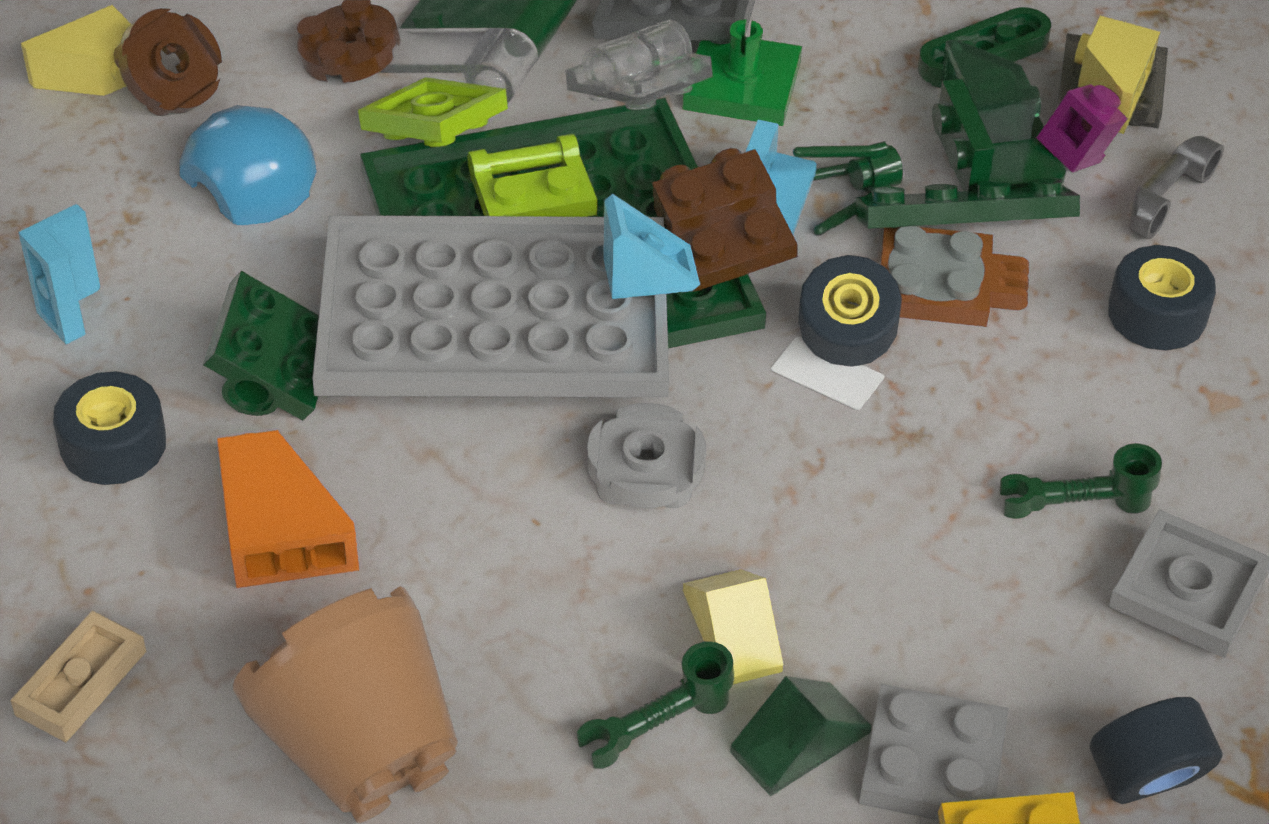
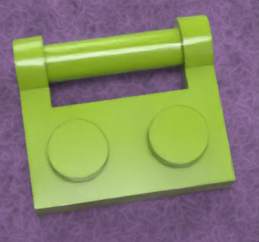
[468,134,597,217]

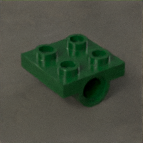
[203,271,319,421]

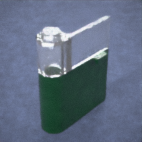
[378,0,577,103]

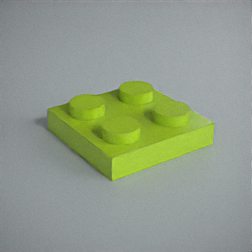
[358,77,508,147]

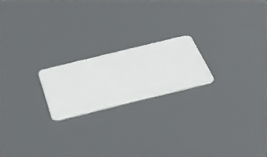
[771,337,885,410]

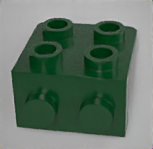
[932,78,1066,191]

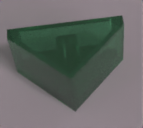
[730,676,872,797]

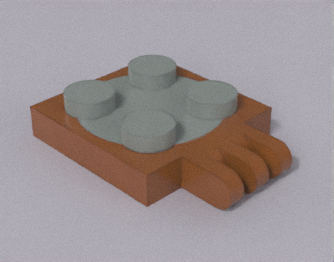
[880,226,1029,327]

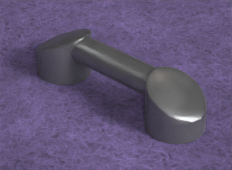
[1130,136,1224,239]

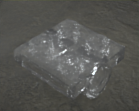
[565,19,713,109]

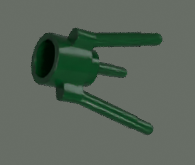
[792,141,903,236]

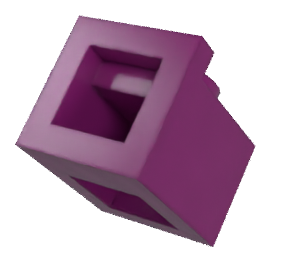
[1037,84,1128,173]

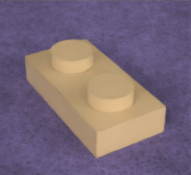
[10,610,147,743]

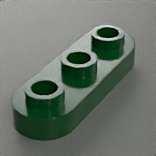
[918,7,1052,88]

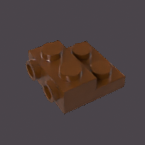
[652,148,798,292]

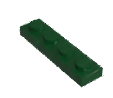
[856,178,1080,229]

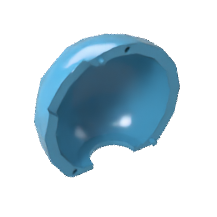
[179,105,317,226]

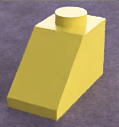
[21,5,131,96]
[1074,15,1160,134]

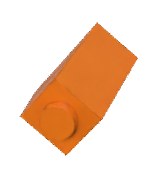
[217,430,359,588]

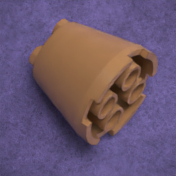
[233,586,458,823]

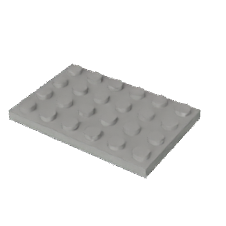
[313,215,669,397]

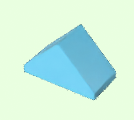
[603,194,700,299]

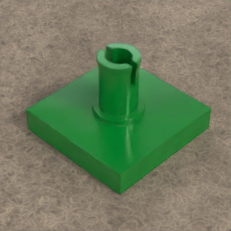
[683,19,802,126]

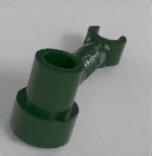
[1000,443,1162,519]
[577,641,734,769]

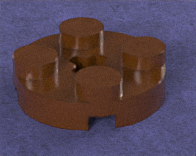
[297,0,401,83]
[114,8,222,116]

